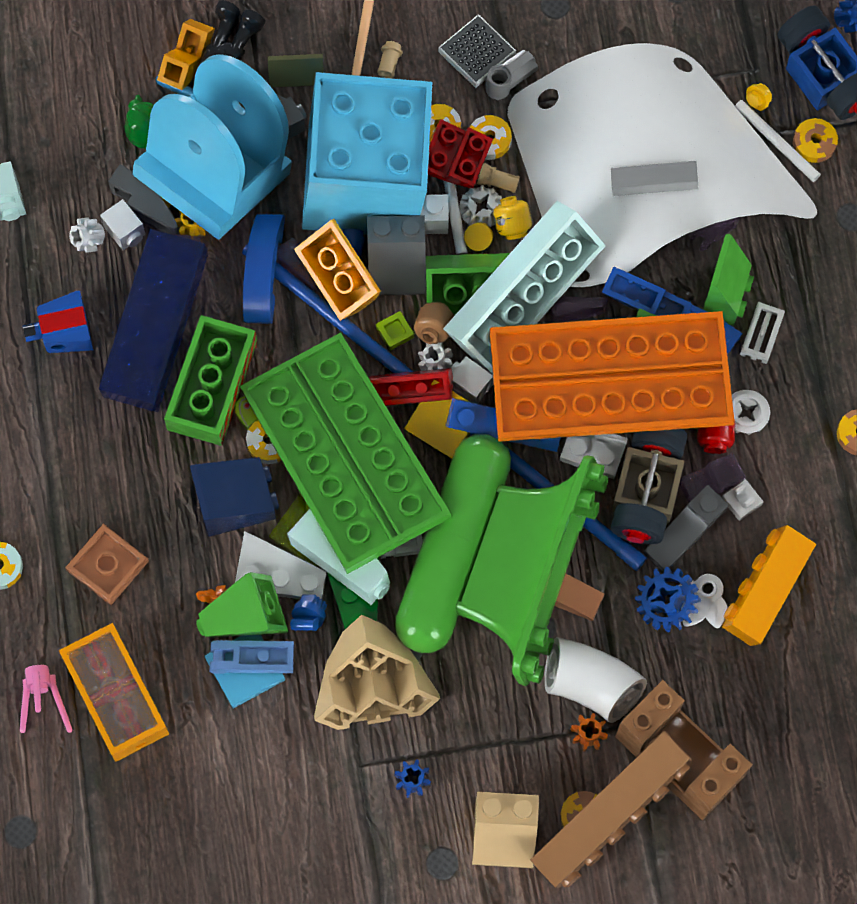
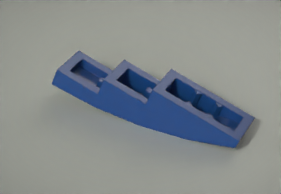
[602,267,707,316]

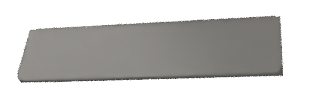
[611,161,698,196]

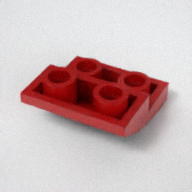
[428,119,493,188]

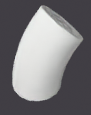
[545,637,647,723]

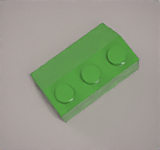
[426,253,510,316]

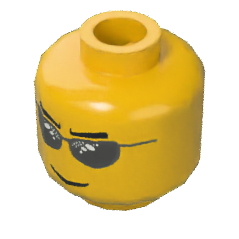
[493,196,532,240]

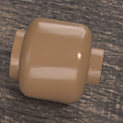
[414,302,454,344]

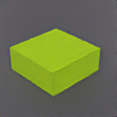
[376,311,414,351]

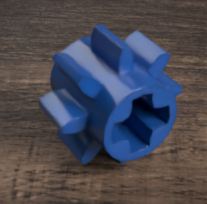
[834,0,857,33]
[394,759,431,798]

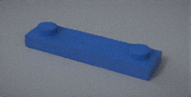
[445,398,561,452]

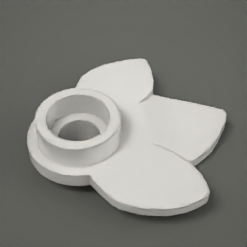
[679,574,728,629]

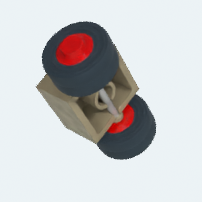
[611,429,687,544]

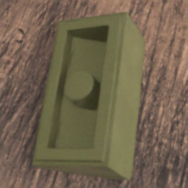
[268,54,324,87]

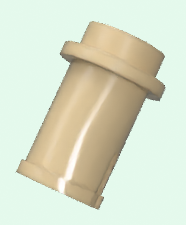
[377,41,403,78]

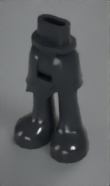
[199,0,265,65]

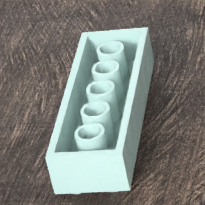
[443,201,606,374]

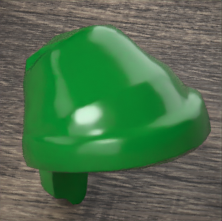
[124,94,154,149]

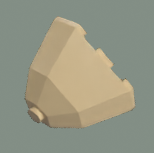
[314,615,440,730]

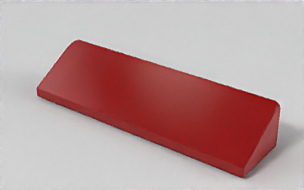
[368,368,453,406]

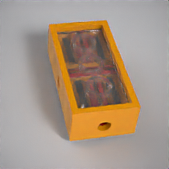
[59,623,169,762]

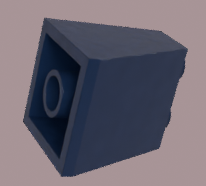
[190,457,280,537]

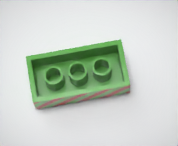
[164,315,258,446]

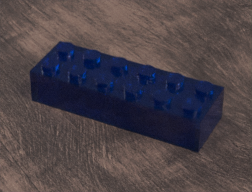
[99,229,208,412]

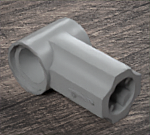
[485,50,538,100]

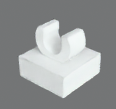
[722,479,763,521]

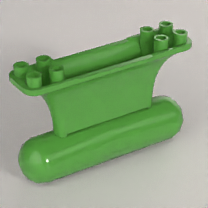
[395,434,608,686]

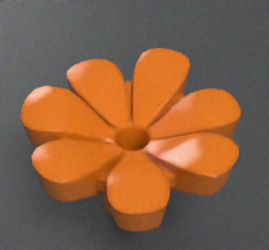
[196,585,227,604]

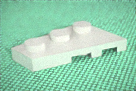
[235,531,327,599]

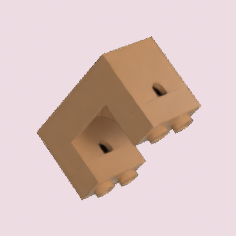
[615,680,753,821]

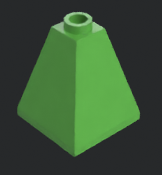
[196,572,288,637]

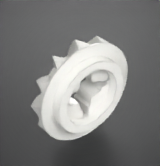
[459,185,502,227]
[732,390,770,435]

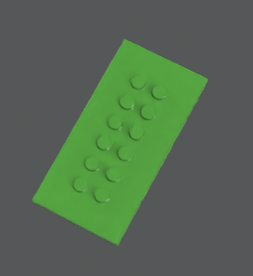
[240,333,451,574]

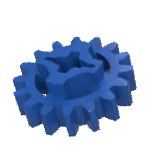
[635,567,701,632]

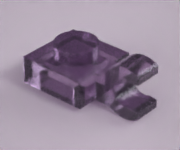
[690,217,740,251]

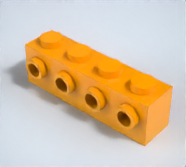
[722,525,816,646]

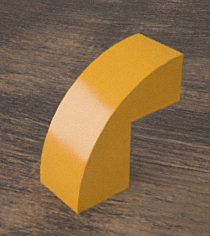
[157,19,215,90]

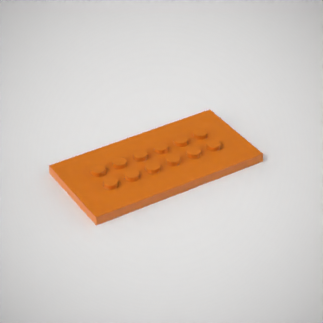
[490,311,734,442]

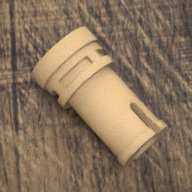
[477,163,520,193]

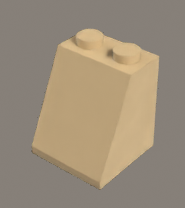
[472,792,539,868]

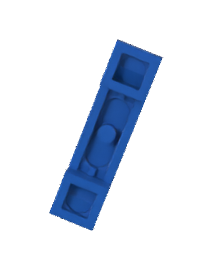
[243,214,285,324]

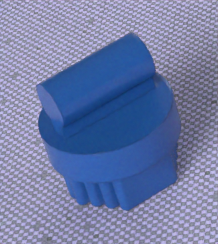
[290,594,327,631]

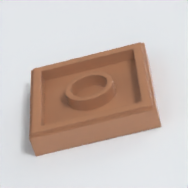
[65,524,149,605]

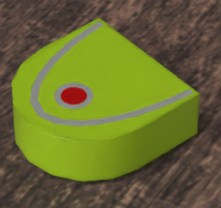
[235,396,258,431]

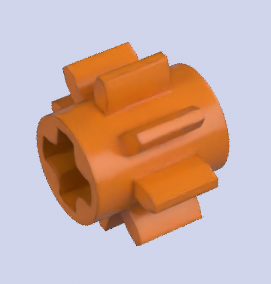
[570,713,608,752]

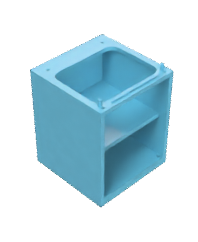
[302,72,432,235]

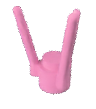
[20,665,73,733]

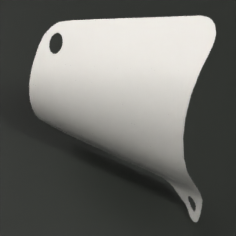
[507,43,817,287]

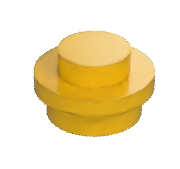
[746,83,772,111]

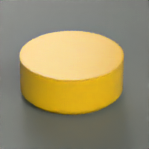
[464,222,493,251]

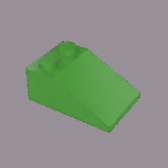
[703,234,754,326]

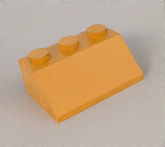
[294,219,381,321]

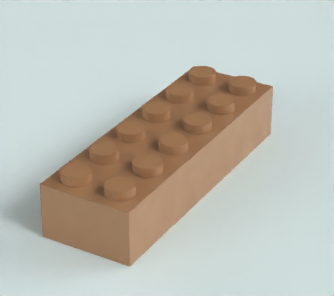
[530,731,692,888]

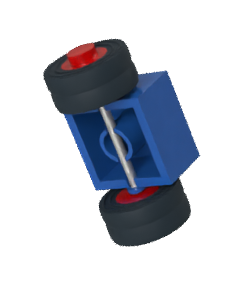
[777,5,857,120]

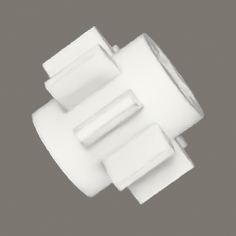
[69,217,105,253]
[418,342,453,371]

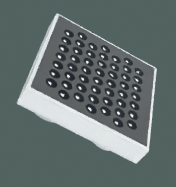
[438,14,516,88]

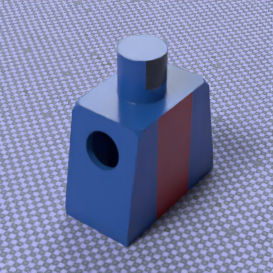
[23,290,94,353]

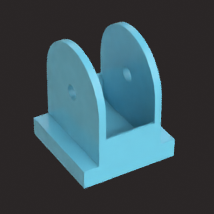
[132,55,292,240]

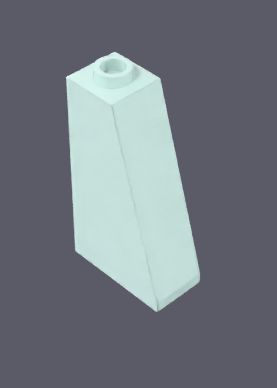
[287,509,390,605]

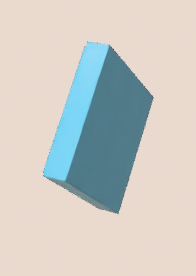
[204,635,285,709]

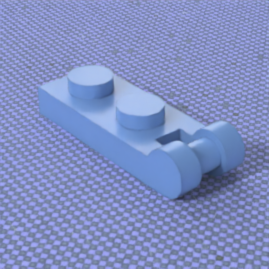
[209,640,294,674]

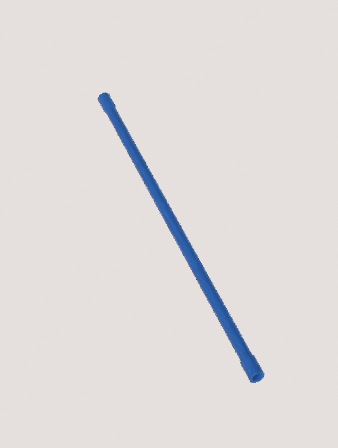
[242,244,647,572]

